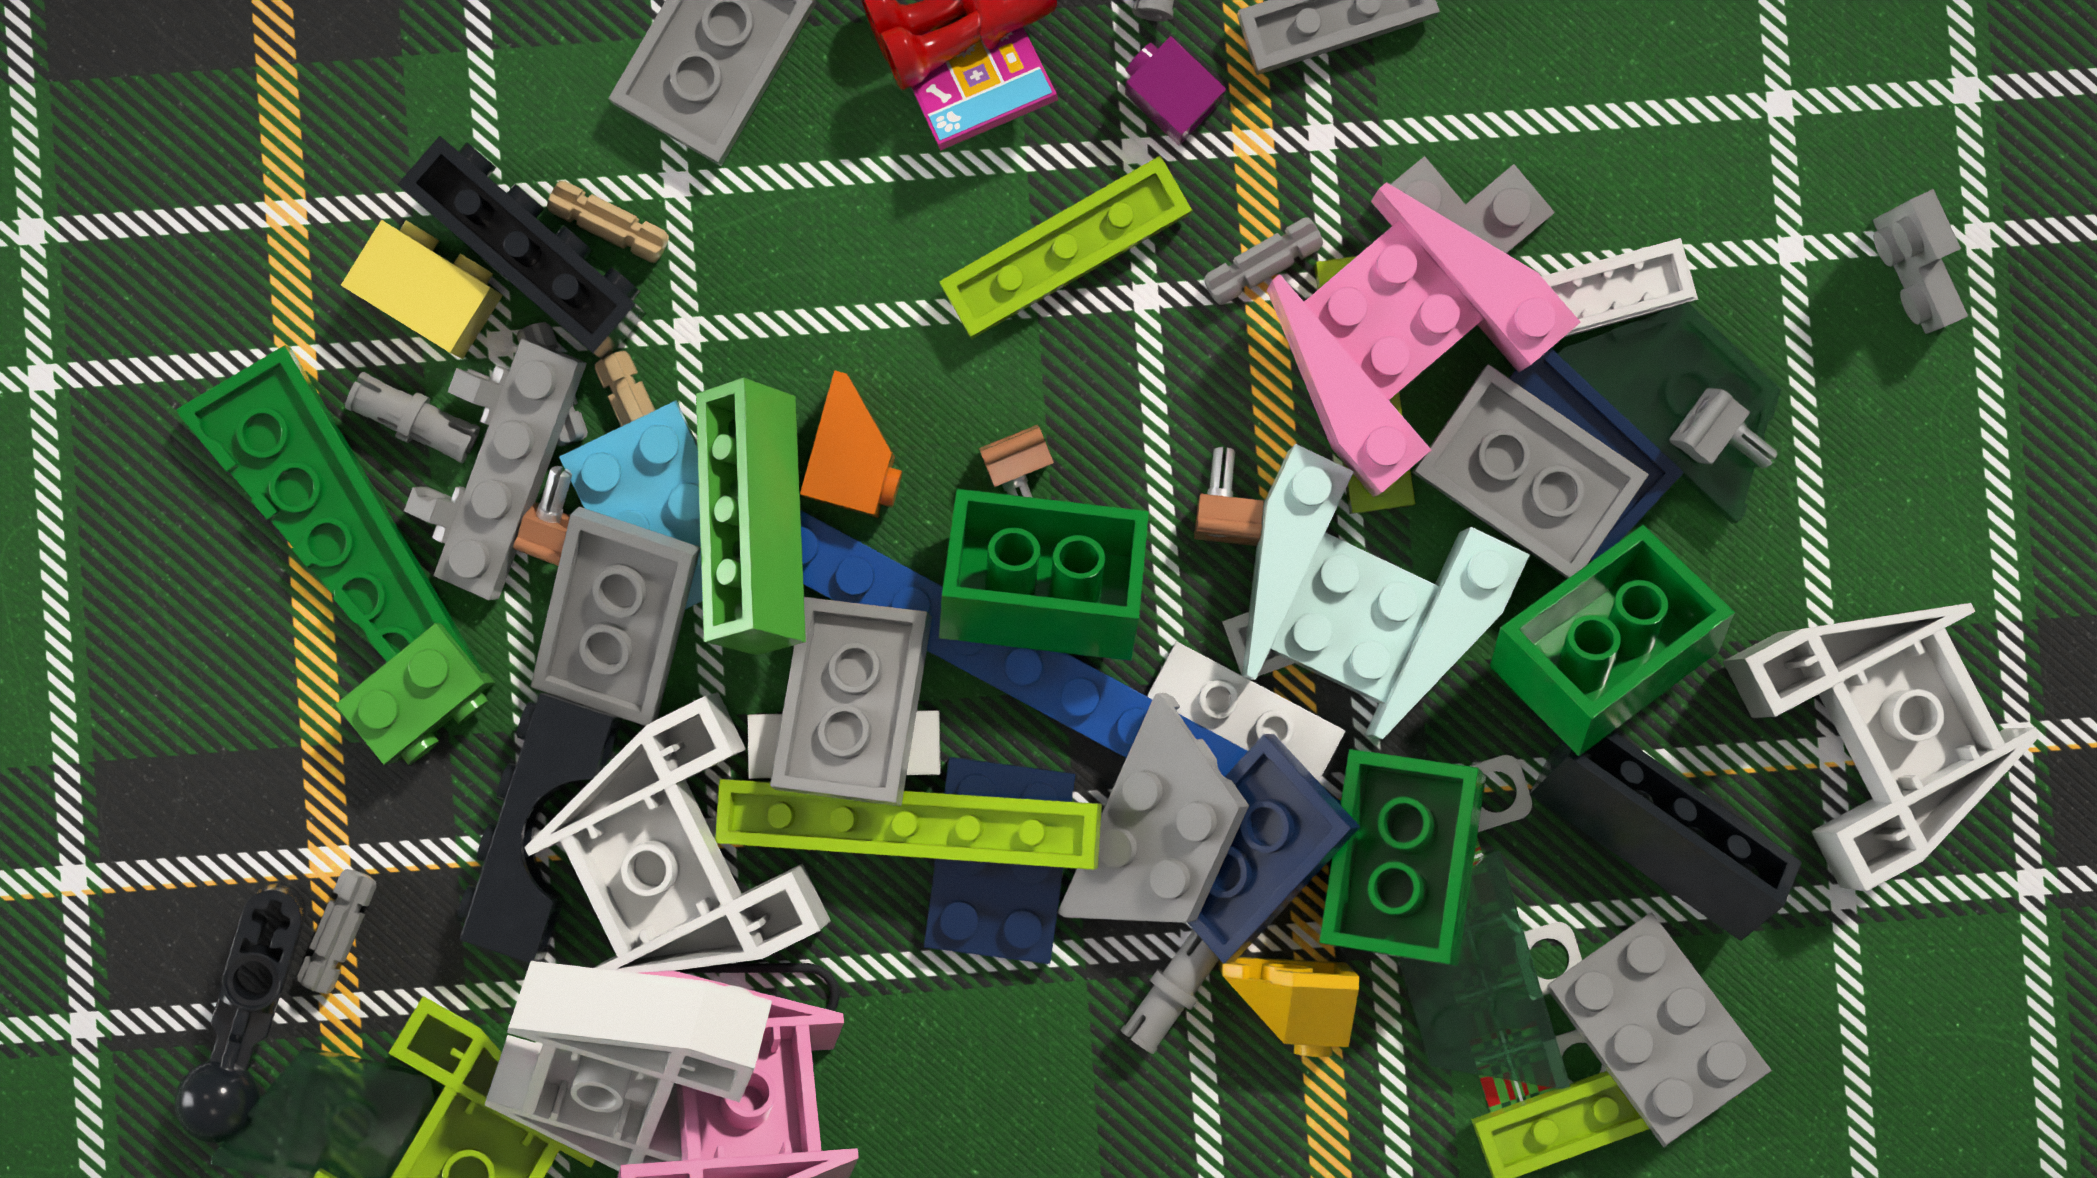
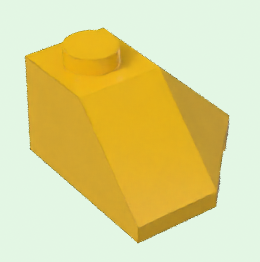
[1219,957,1359,1057]

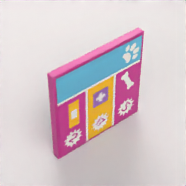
[911,27,1058,151]

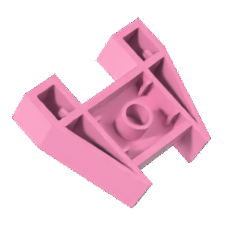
[1267,182,1581,497]
[618,971,859,1178]

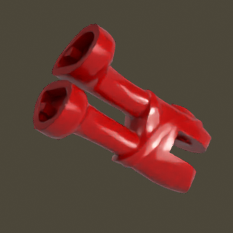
[861,0,1057,91]

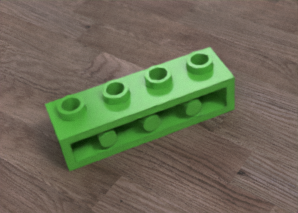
[696,378,806,655]

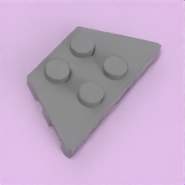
[1057,693,1249,923]

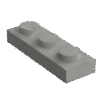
[1237,0,1440,75]

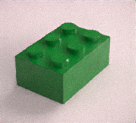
[939,489,1149,661]
[1490,525,1735,756]
[1319,749,1486,967]

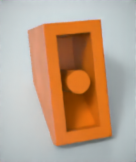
[800,370,902,518]

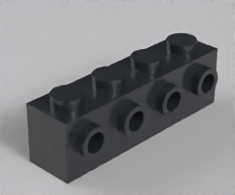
[397,136,647,360]
[1530,731,1802,941]

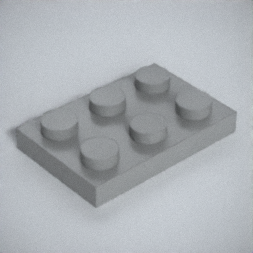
[608,0,816,166]
[1412,365,1649,579]
[531,507,701,726]
[770,597,932,807]
[1546,912,1772,1147]

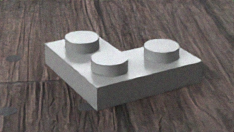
[1390,156,1555,253]
[1872,189,1968,334]

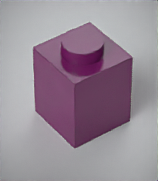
[1125,36,1226,146]

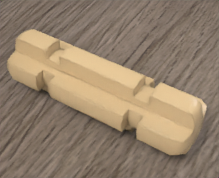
[547,181,669,263]
[595,351,655,427]

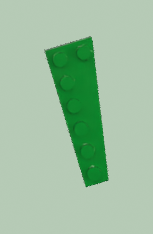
[176,345,484,673]

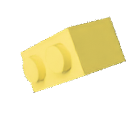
[341,220,503,359]

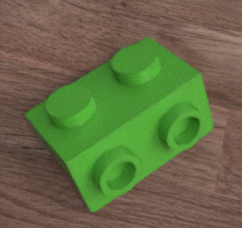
[335,623,495,765]

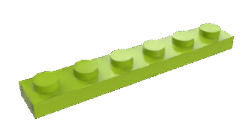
[715,779,1102,870]

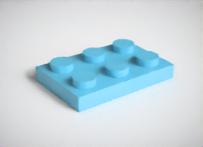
[559,401,702,609]

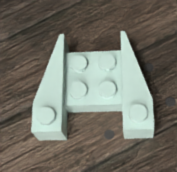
[1241,444,1529,739]

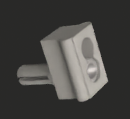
[1669,388,1777,468]

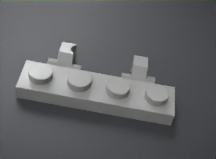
[404,338,587,600]

